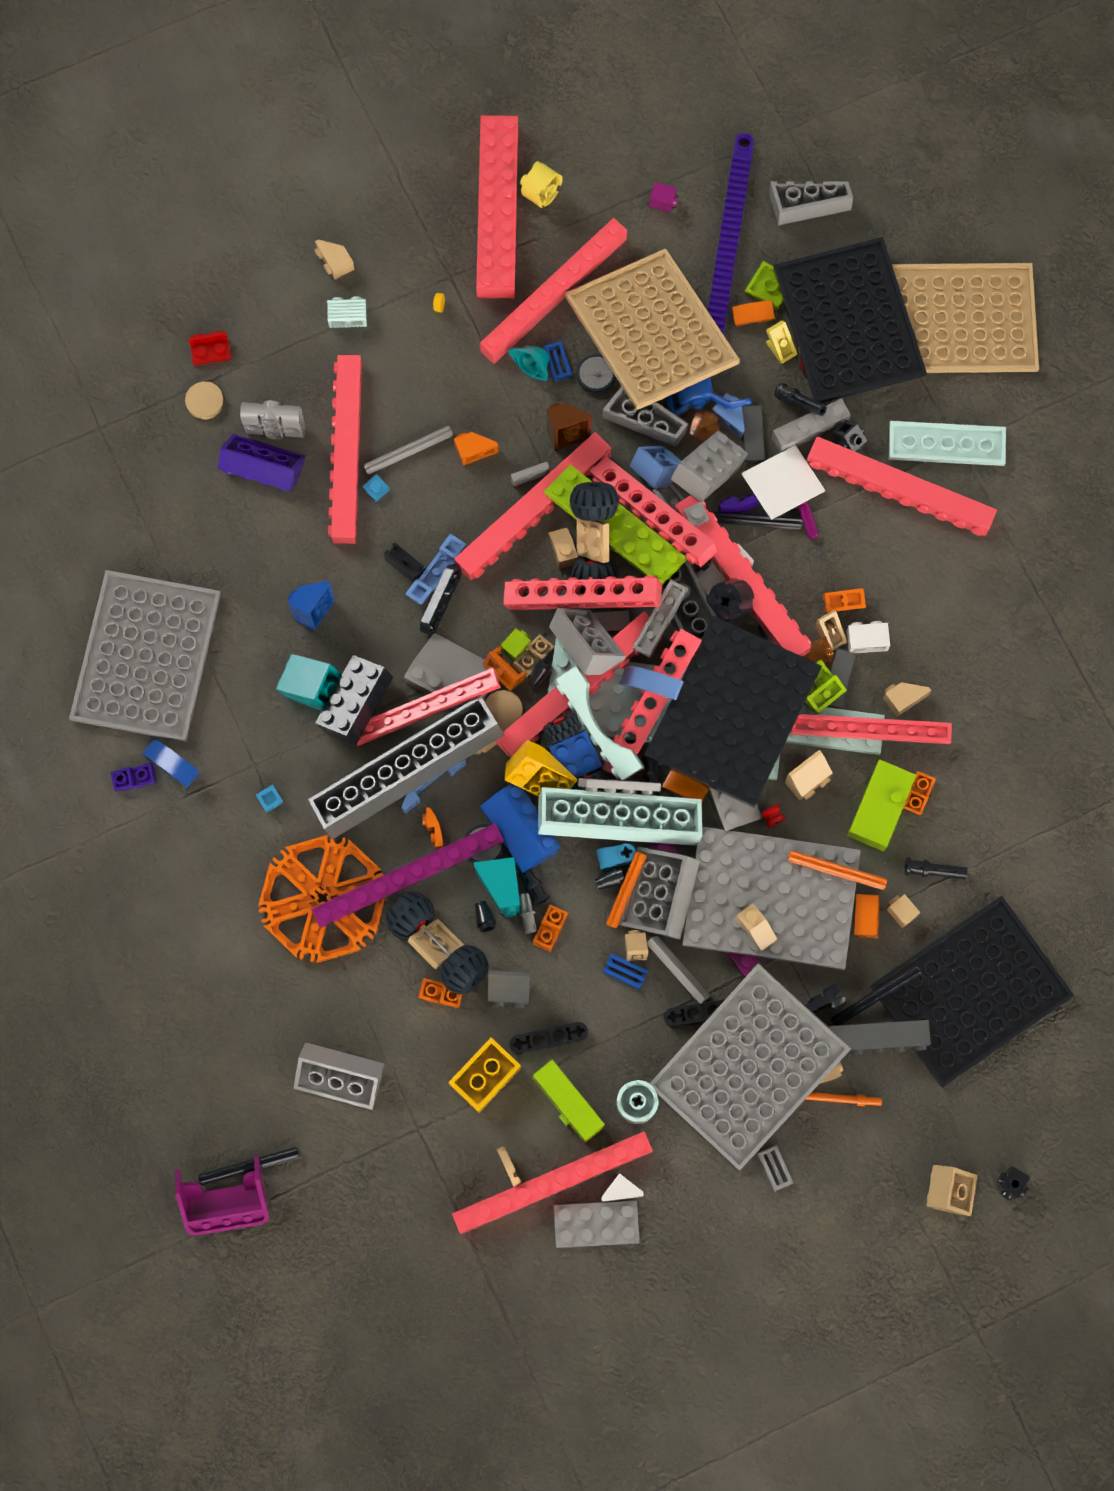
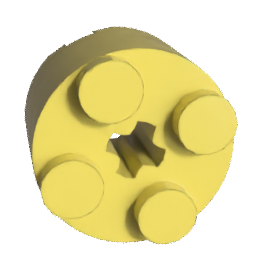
[520,161,563,208]

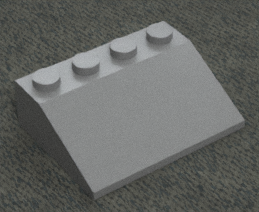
[404,633,490,710]
[618,847,700,940]

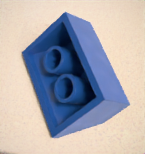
[288,581,335,632]

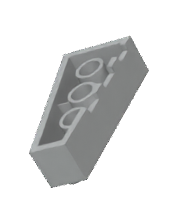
[769,181,853,225]

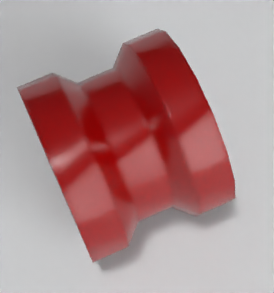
[761,804,786,828]

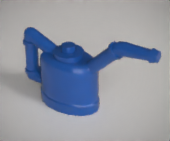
[665,377,752,417]

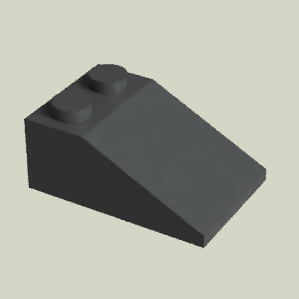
[488,970,531,1009]

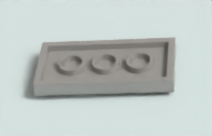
[554,1201,639,1248]

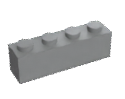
[771,398,851,453]

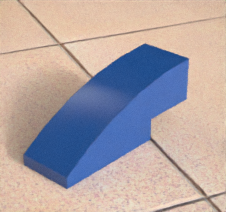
[142,739,200,788]

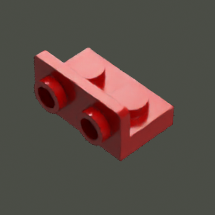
[188,330,232,366]

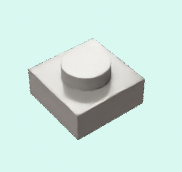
[683,502,709,527]

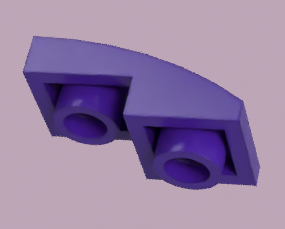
[718,494,760,513]
[110,763,157,792]

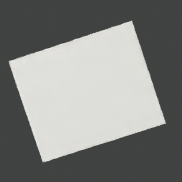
[741,445,825,520]

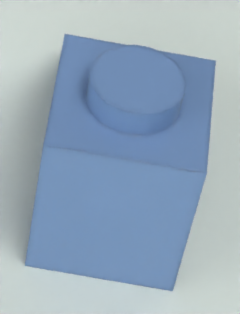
[711,393,745,439]

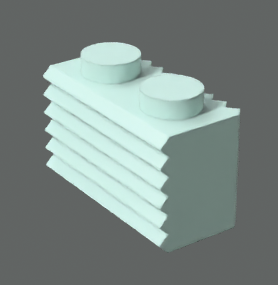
[327,296,367,328]

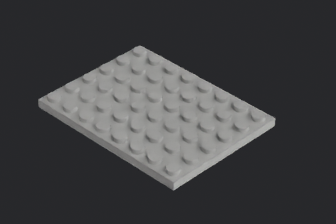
[69,570,221,742]
[683,827,861,970]
[649,963,851,1171]

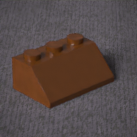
[547,403,592,451]

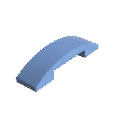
[405,533,466,606]
[619,666,683,700]
[402,759,466,814]

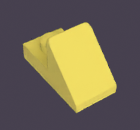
[766,321,798,364]

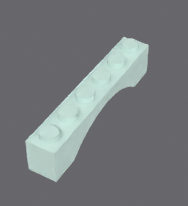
[556,666,644,781]

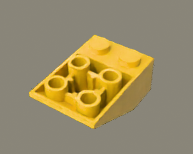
[505,740,577,797]

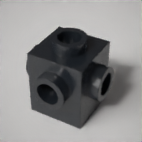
[833,420,867,452]
[997,1166,1031,1201]

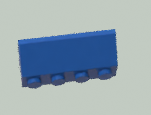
[480,784,561,873]

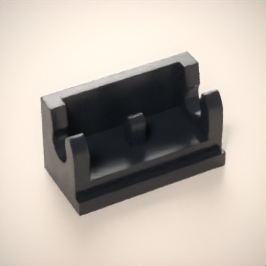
[384,543,426,583]

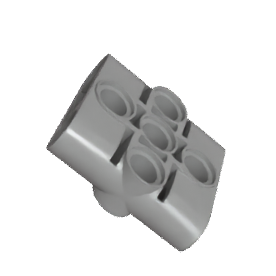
[240,400,305,439]

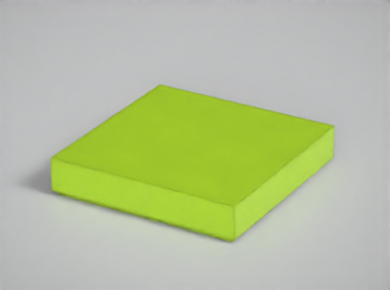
[744,261,783,311]

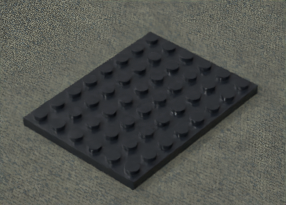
[773,237,927,403]
[644,615,822,808]
[869,896,1075,1088]

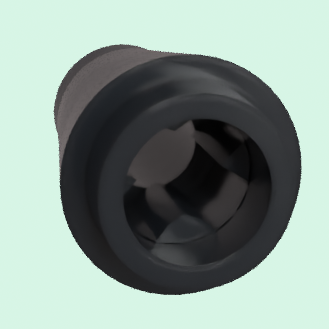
[528,659,553,690]
[595,867,625,890]
[475,901,496,933]

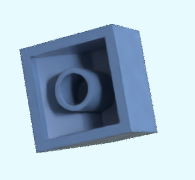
[629,446,681,489]

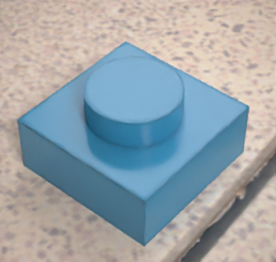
[362,474,390,503]
[256,785,284,813]

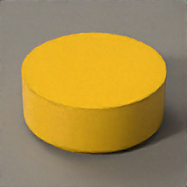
[433,293,445,313]

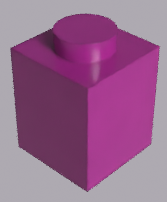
[649,182,679,213]

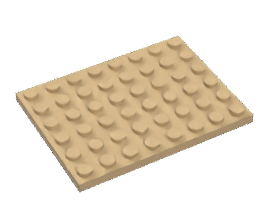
[565,248,739,410]
[892,263,1039,373]

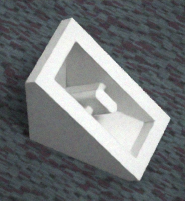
[601,1173,644,1202]

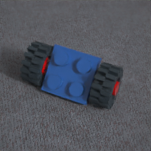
[543,712,607,791]

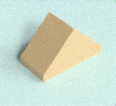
[815,610,847,652]

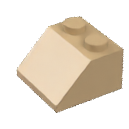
[785,750,832,801]
[926,1165,978,1216]

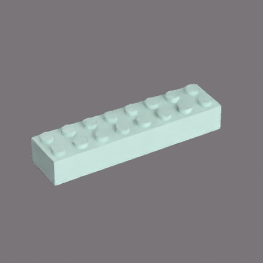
[538,787,702,846]

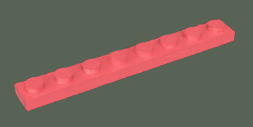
[356,668,501,747]
[791,714,952,744]

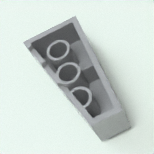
[602,386,688,447]

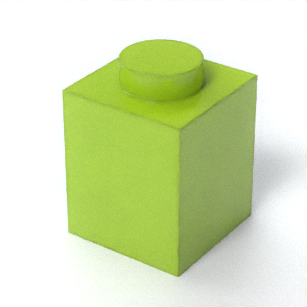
[500,628,531,662]

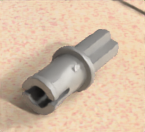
[519,893,537,934]

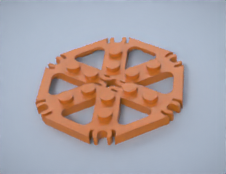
[258,835,386,963]

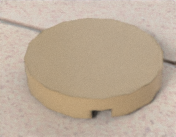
[185,381,224,420]
[485,690,523,728]
[497,1146,521,1187]

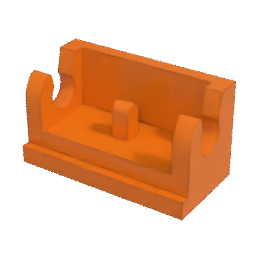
[822,588,866,613]
[483,646,528,691]
[854,894,880,939]

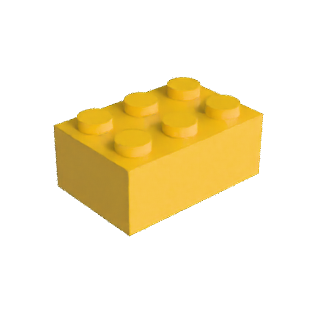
[448,1038,521,1113]

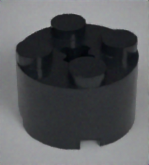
[706,578,754,621]

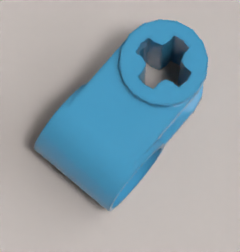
[596,844,636,871]

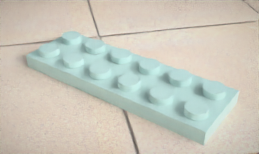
[888,421,1006,466]

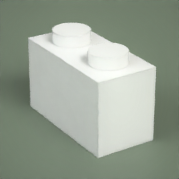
[846,621,890,653]

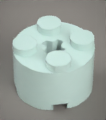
[616,1080,658,1124]

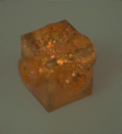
[689,410,720,441]

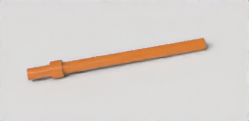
[805,1092,882,1107]

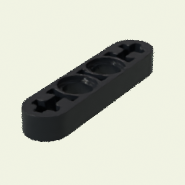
[420,564,462,635]
[664,999,725,1027]
[510,1022,588,1054]

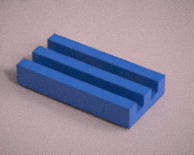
[543,341,572,382]
[603,953,648,990]

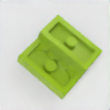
[805,660,847,714]

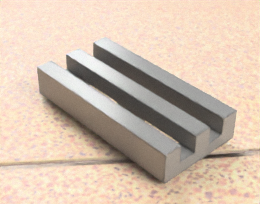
[511,462,549,487]
[757,1145,793,1192]

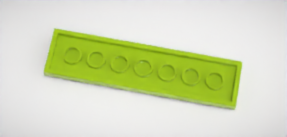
[544,464,687,585]

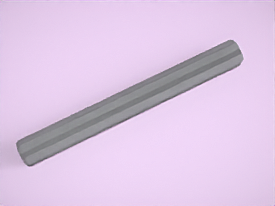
[364,426,453,474]

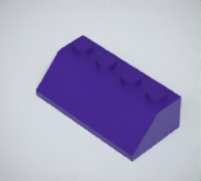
[217,434,306,491]

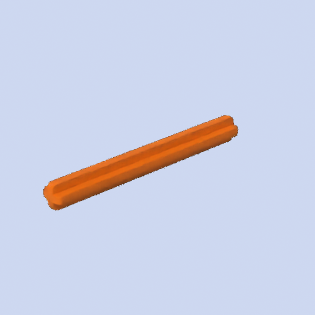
[788,850,887,890]

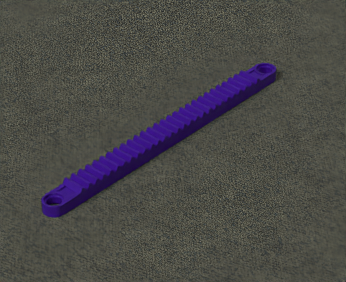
[708,133,754,334]

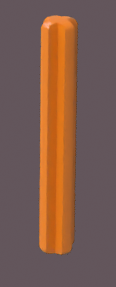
[606,852,646,928]

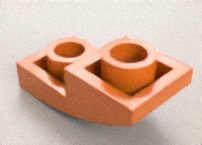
[732,300,775,327]
[662,770,709,802]
[903,771,936,816]
[422,807,444,851]
[532,905,568,952]
[417,978,463,1008]

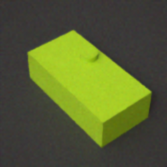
[847,759,916,852]
[533,1060,605,1143]

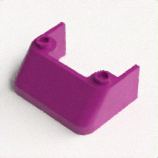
[175,1156,269,1235]

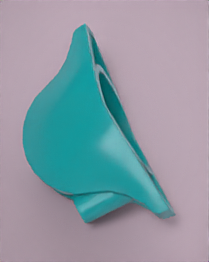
[508,345,549,381]

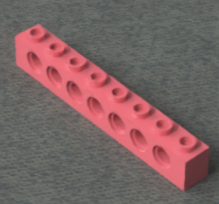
[590,456,717,568]
[503,575,662,610]
[601,629,702,775]

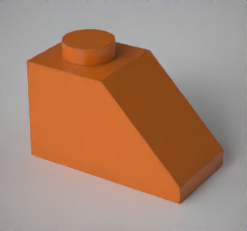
[454,432,499,466]

